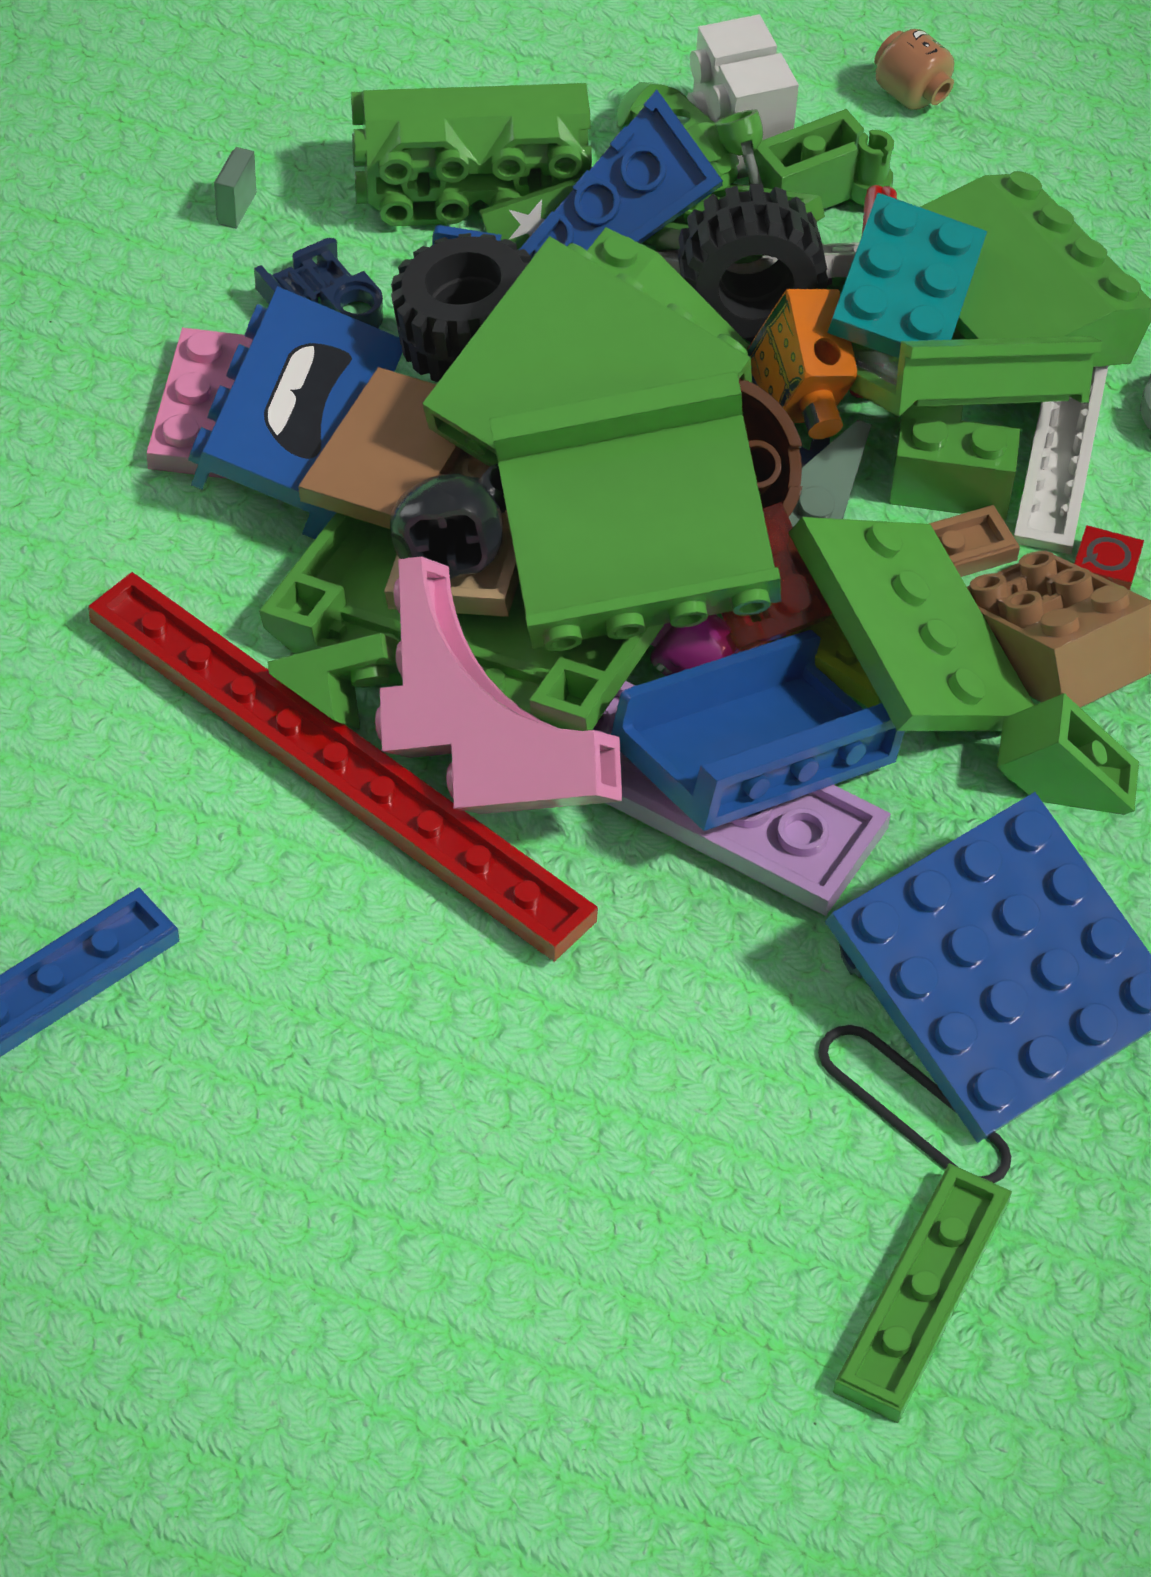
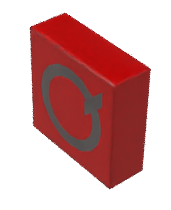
[1074,525,1144,590]

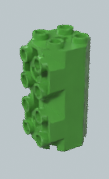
[351,83,592,226]

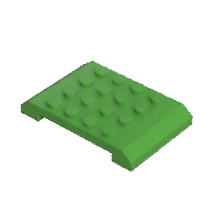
[259,512,664,731]

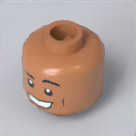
[874,29,955,110]

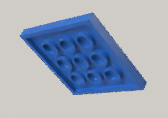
[825,792,1151,1143]

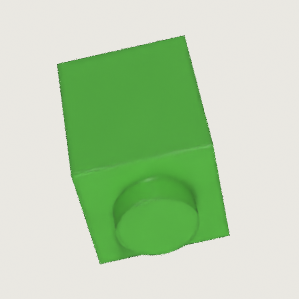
[997,693,1139,815]

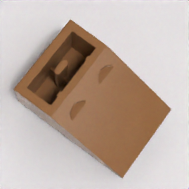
[967,551,1151,708]

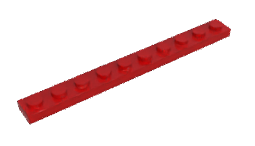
[88,572,598,962]

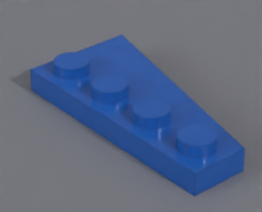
[520,89,723,260]

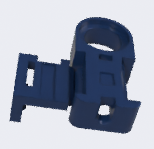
[254,238,383,328]

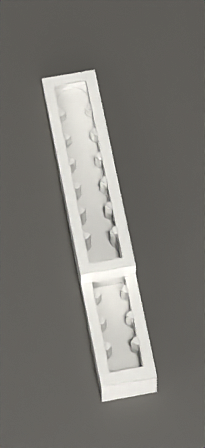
[1014,366,1108,554]

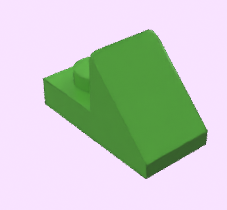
[267,633,400,730]

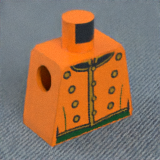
[747,289,857,439]

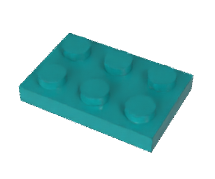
[827,192,987,358]

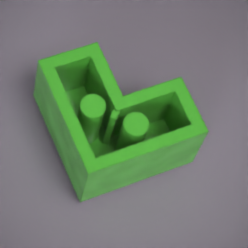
[889,404,1020,520]

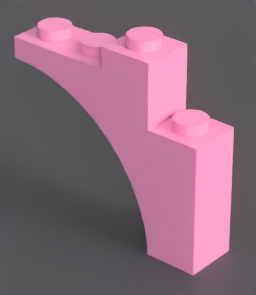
[375,557,622,814]

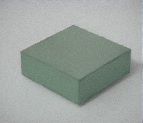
[214,147,257,229]

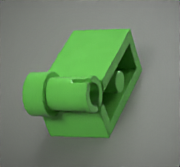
[749,109,894,209]

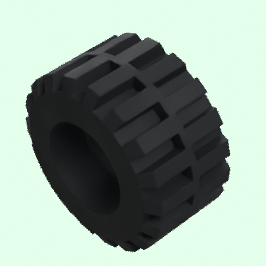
[677,184,828,339]
[391,233,531,382]

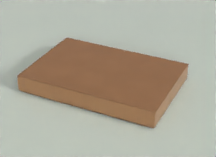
[298,367,464,529]

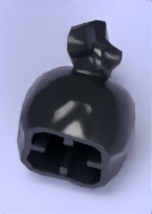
[390,464,507,579]

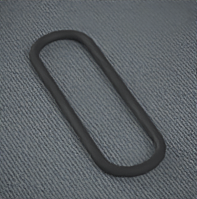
[818,1025,1012,1183]

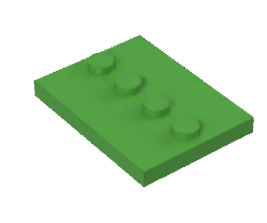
[788,517,1035,731]

